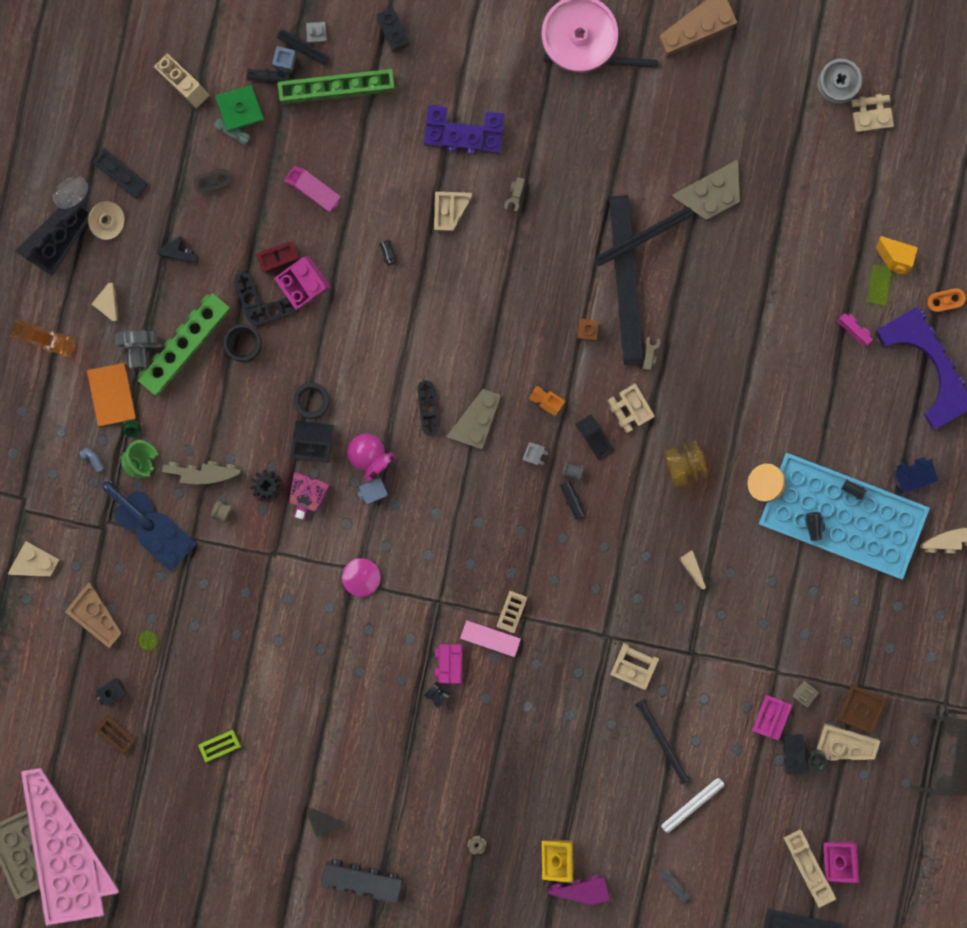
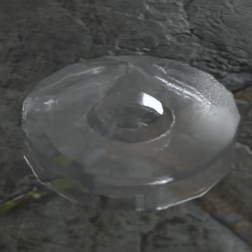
[52,176,89,209]

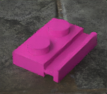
[837,313,873,347]
[752,694,792,741]

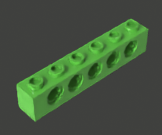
[278,69,395,105]
[138,293,231,397]

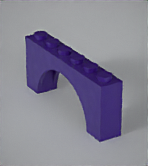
[875,307,967,430]

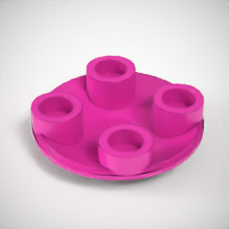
[342,558,380,597]

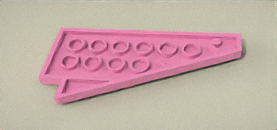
[21,768,119,925]

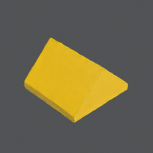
[542,840,573,882]

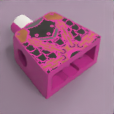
[290,472,330,520]

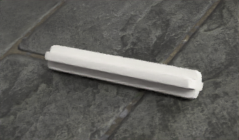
[661,778,724,833]

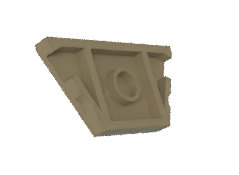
[672,160,740,221]

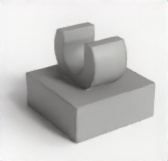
[306,22,327,43]
[522,442,548,465]

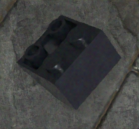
[290,421,334,463]

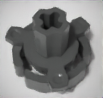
[114,331,162,368]

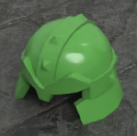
[120,440,159,479]

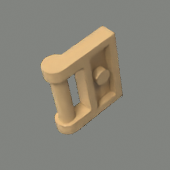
[610,643,659,690]

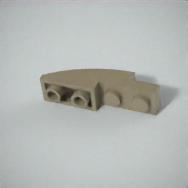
[162,461,242,485]

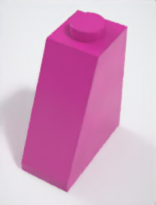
[284,166,341,212]

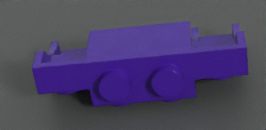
[424,105,504,154]

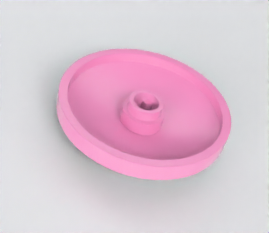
[542,0,618,73]

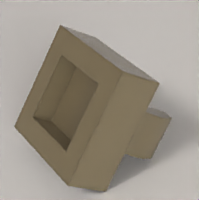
[792,681,819,708]

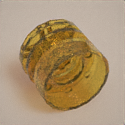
[663,440,708,488]

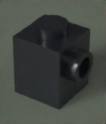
[96,677,128,707]

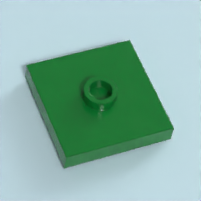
[215,85,264,132]

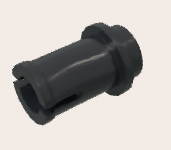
[379,240,398,266]
[841,479,867,500]

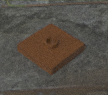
[837,684,887,734]

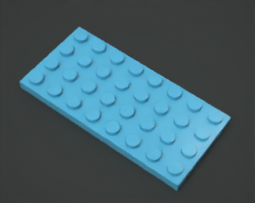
[759,453,930,580]

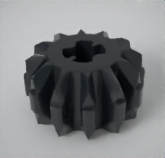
[250,470,283,502]

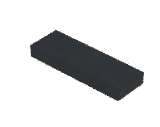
[92,148,149,199]

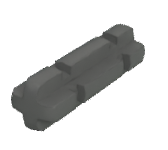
[660,868,690,903]

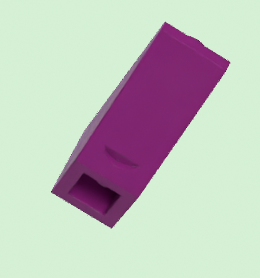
[548,874,610,905]

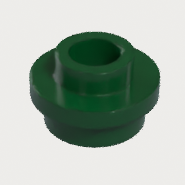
[122,420,141,437]

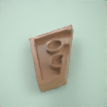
[65,582,122,648]

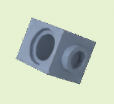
[272,46,297,73]
[357,478,388,505]

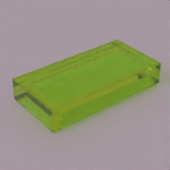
[867,264,891,305]

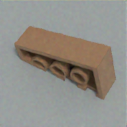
[658,0,737,57]

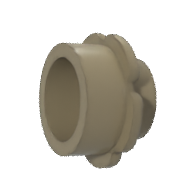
[467,836,486,855]

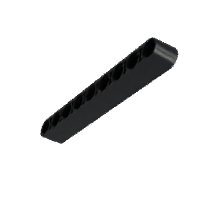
[609,195,643,365]

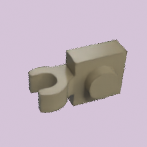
[504,177,525,212]
[642,337,660,371]

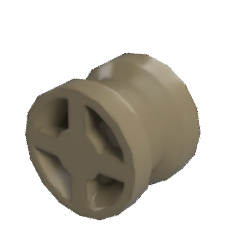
[210,500,232,523]

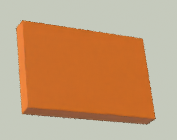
[87,363,136,427]

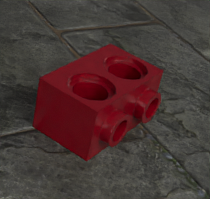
[256,241,299,274]

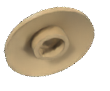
[88,201,124,240]

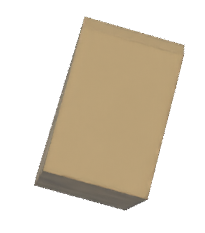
[92,283,119,323]

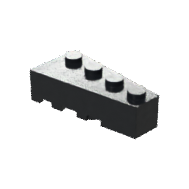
[14,197,91,276]
[320,858,402,903]

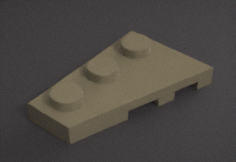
[446,389,501,449]

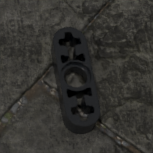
[417,380,439,436]

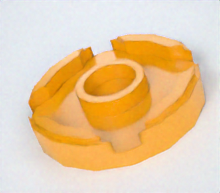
[748,464,785,502]

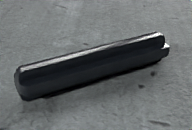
[277,29,329,65]

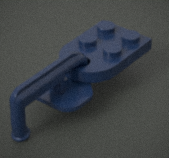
[102,480,197,572]

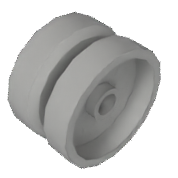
[817,59,862,105]

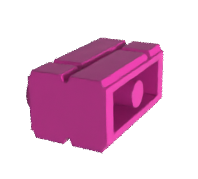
[435,644,463,683]

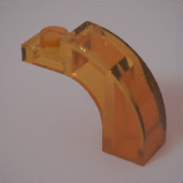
[10,319,76,357]

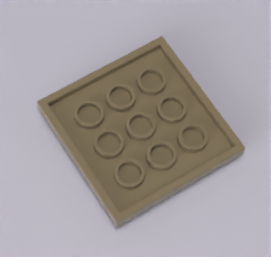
[0,810,40,899]

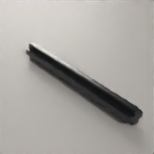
[594,207,693,266]

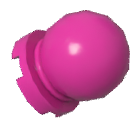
[347,433,396,483]

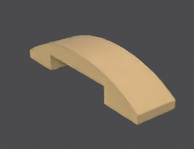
[784,829,836,908]

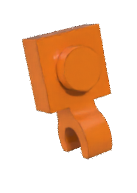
[529,386,565,416]

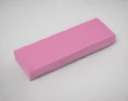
[460,620,521,657]

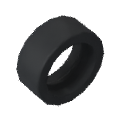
[293,382,330,419]

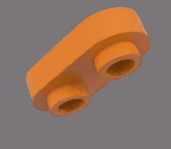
[927,288,966,312]

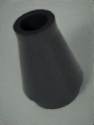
[804,512,824,541]

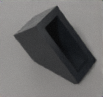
[575,414,614,461]

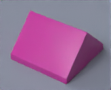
[823,841,859,883]

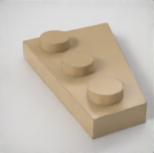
[813,723,880,761]

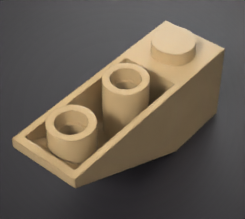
[154,54,209,108]

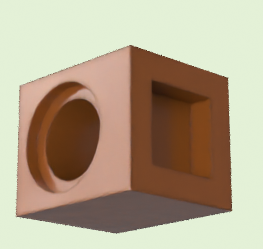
[577,319,599,342]

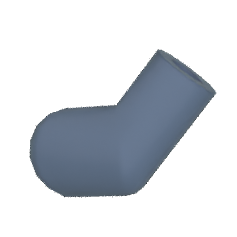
[79,448,104,472]

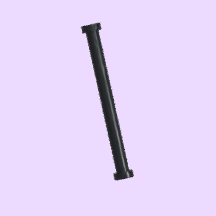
[635,699,690,784]

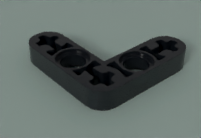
[235,272,300,326]

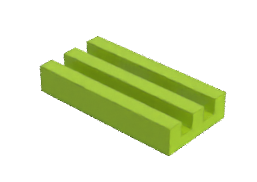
[198,729,241,763]

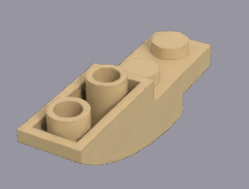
[920,528,967,553]

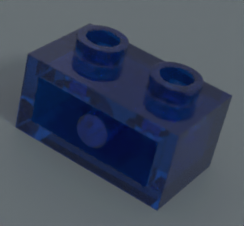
[892,457,939,493]

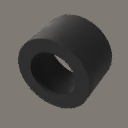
[224,324,262,362]

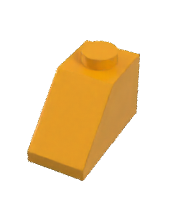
[876,236,918,275]

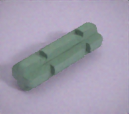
[214,118,250,145]

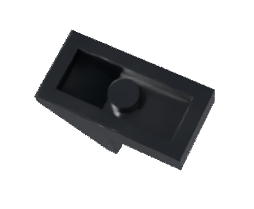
[157,236,198,264]

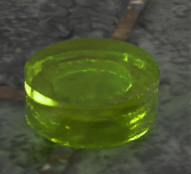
[138,631,158,650]

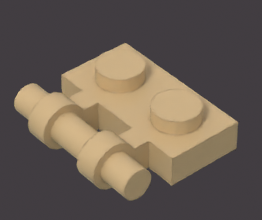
[851,94,894,133]
[607,383,655,433]

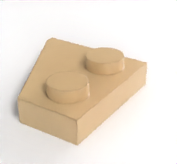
[434,192,472,231]
[8,541,60,576]

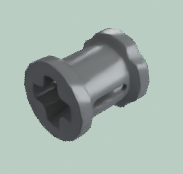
[561,461,584,482]

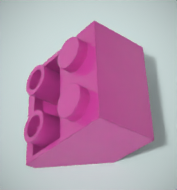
[274,256,331,310]

